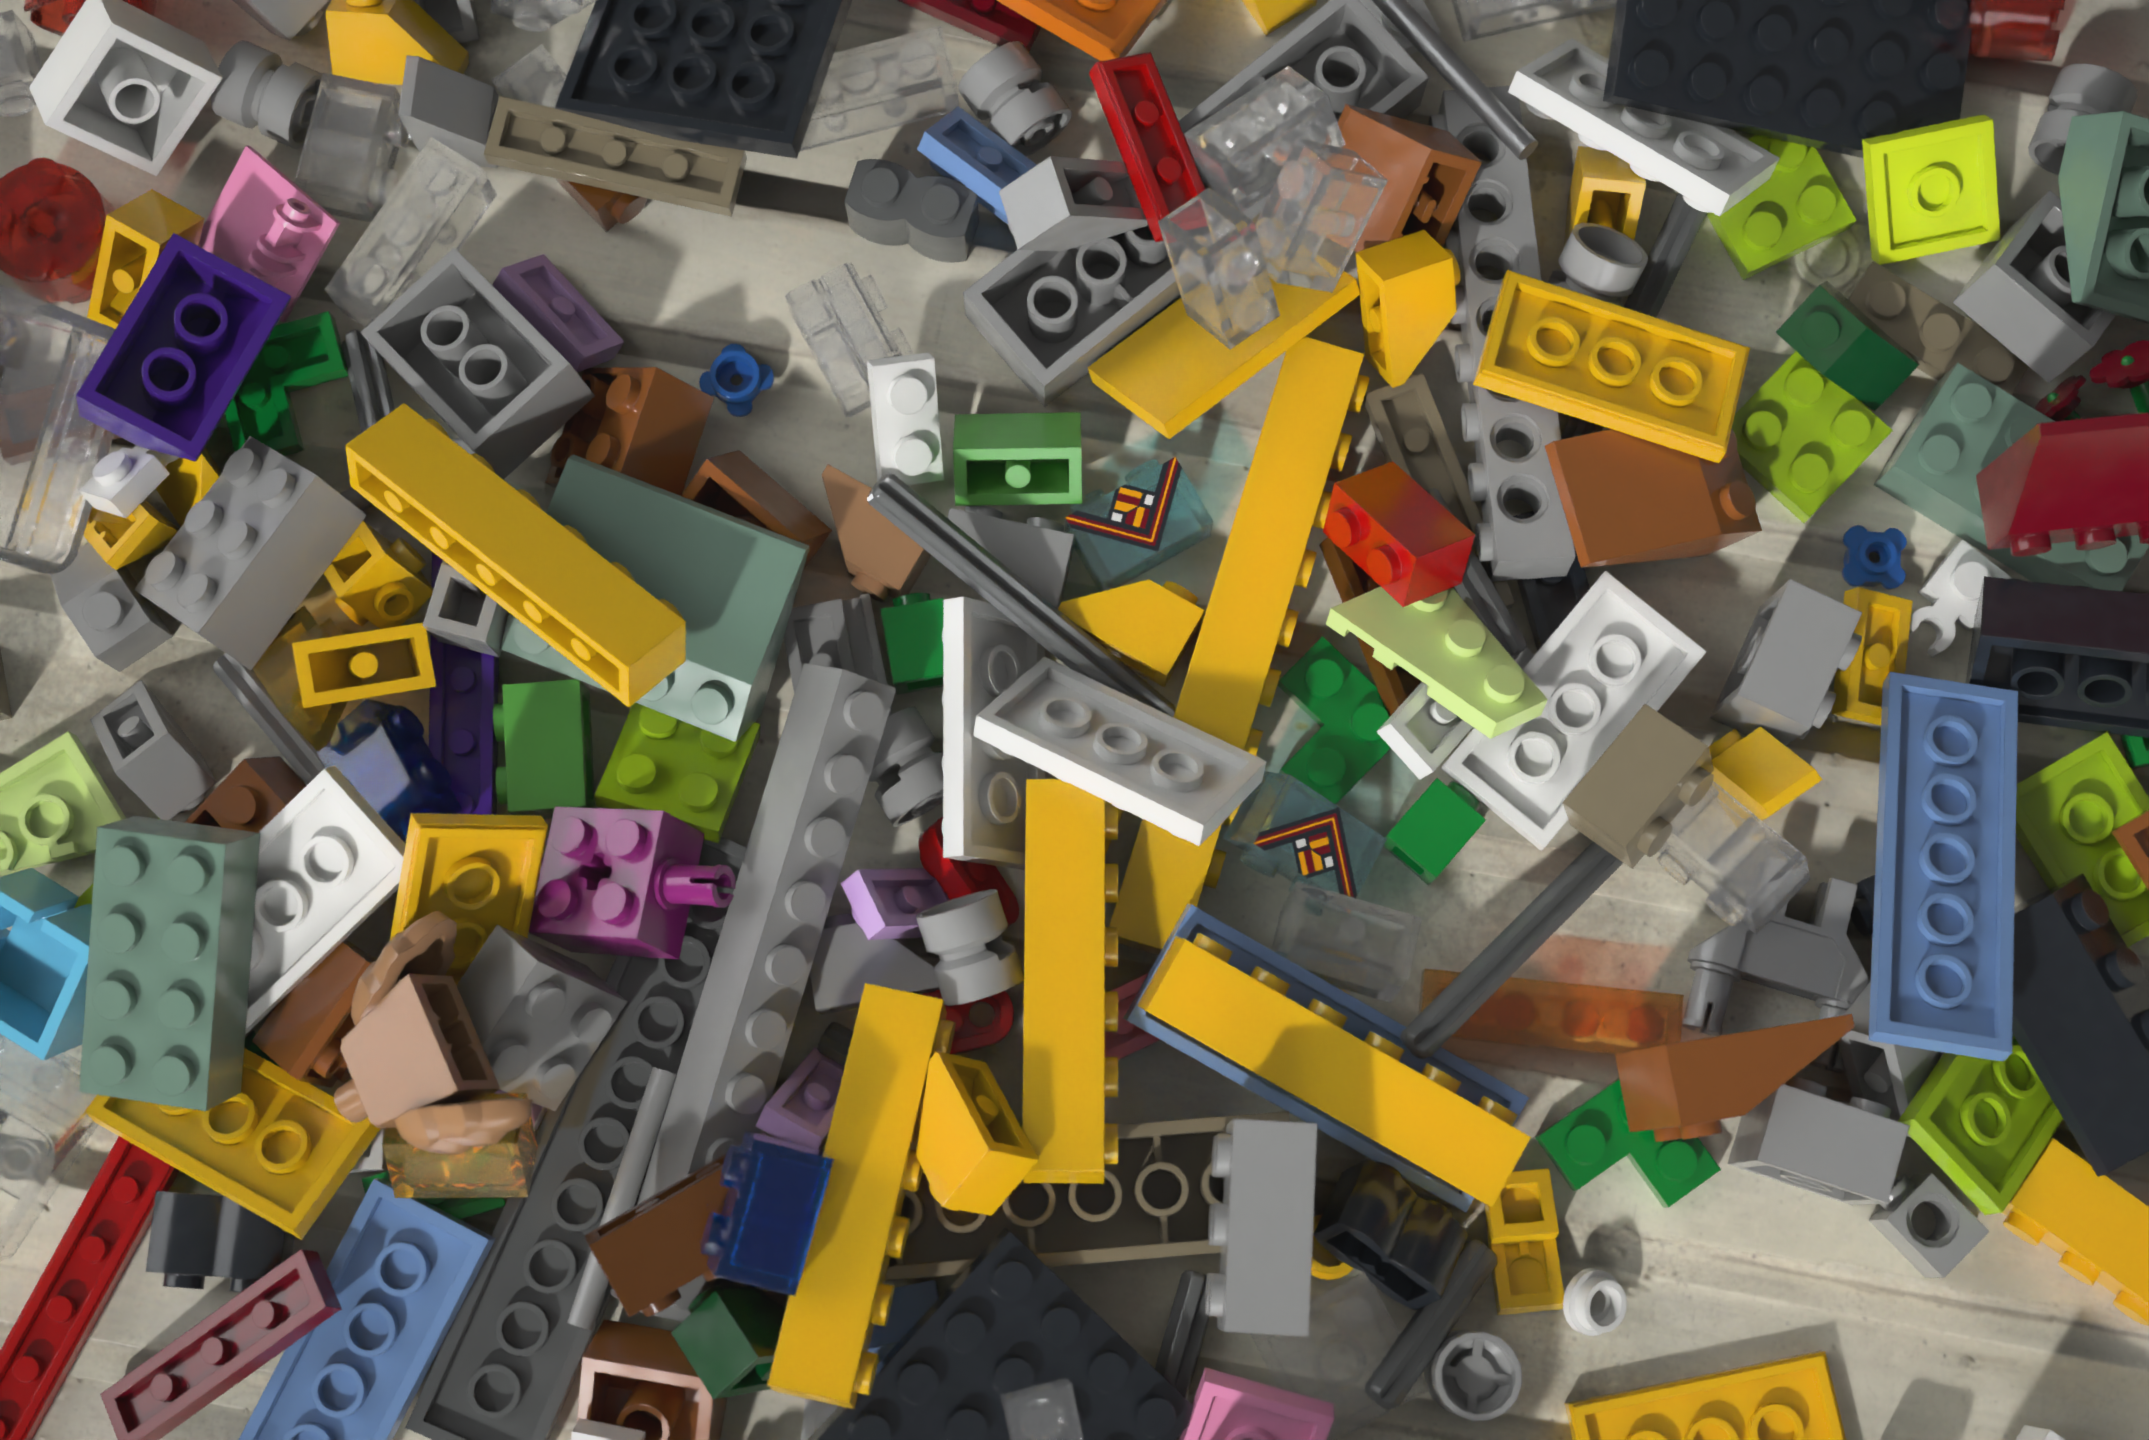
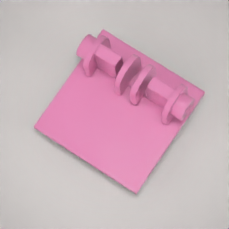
[199,145,340,322]

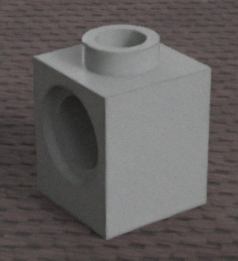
[1869,1173,1990,1278]

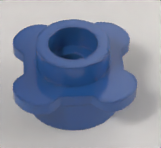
[699,344,774,417]
[1842,525,1907,590]

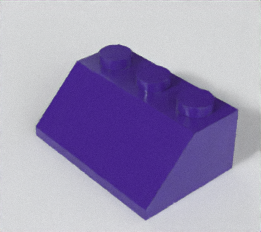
[76,233,291,462]

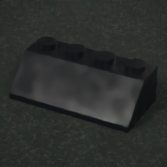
[1966,576,2149,738]
[2012,873,2149,1177]

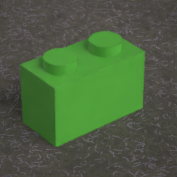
[953,412,1082,506]
[493,679,595,819]

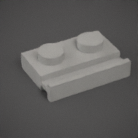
[784,593,893,716]

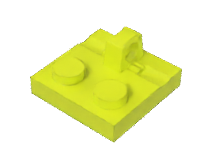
[1862,114,2000,265]

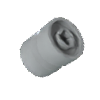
[211,40,329,149]
[958,41,1072,157]
[2028,64,2137,176]
[1547,223,1648,306]
[868,706,943,827]
[916,889,1024,1006]
[1424,1329,1522,1421]

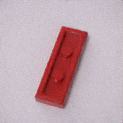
[1089,52,1218,243]

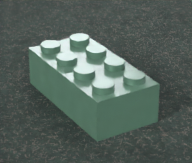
[1874,362,2149,591]
[79,816,260,1111]

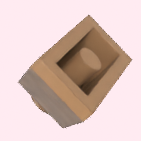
[822,464,931,602]

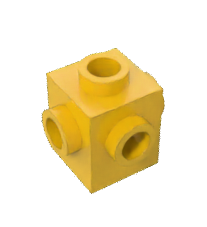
[323,520,433,629]

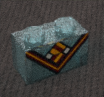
[1065,457,1214,592]
[1223,771,1387,909]

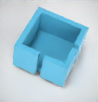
[0,867,92,1061]

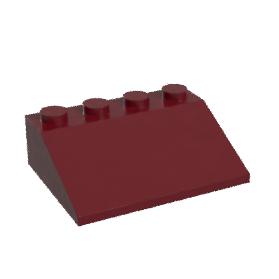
[1976,412,2149,557]

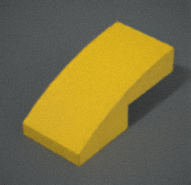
[1485,1168,1564,1315]

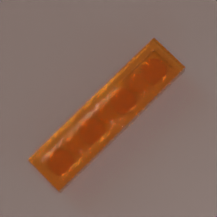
[1418,968,1684,1055]

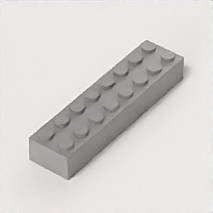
[963,0,1429,407]

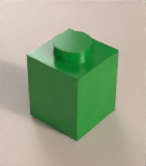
[880,593,944,695]
[1380,778,1486,886]

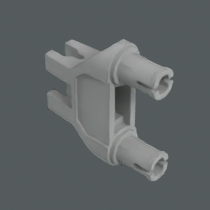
[1680,859,1870,1074]

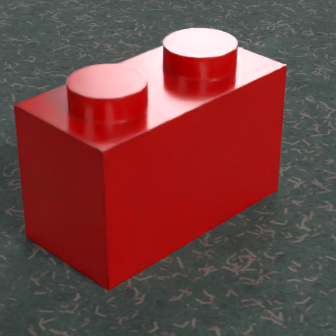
[1323,461,1475,607]

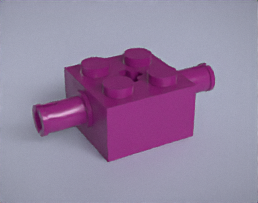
[528,806,736,959]

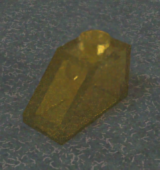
[253,605,348,752]

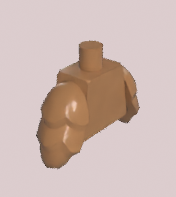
[334,910,532,1155]

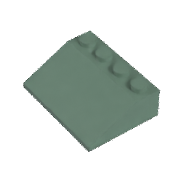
[2058,111,2149,324]
[500,455,810,742]

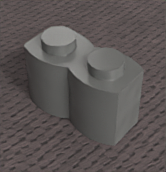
[844,159,979,263]

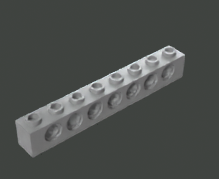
[1428,86,1576,582]

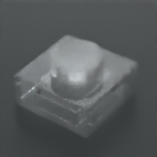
[1001,1378,1083,1440]

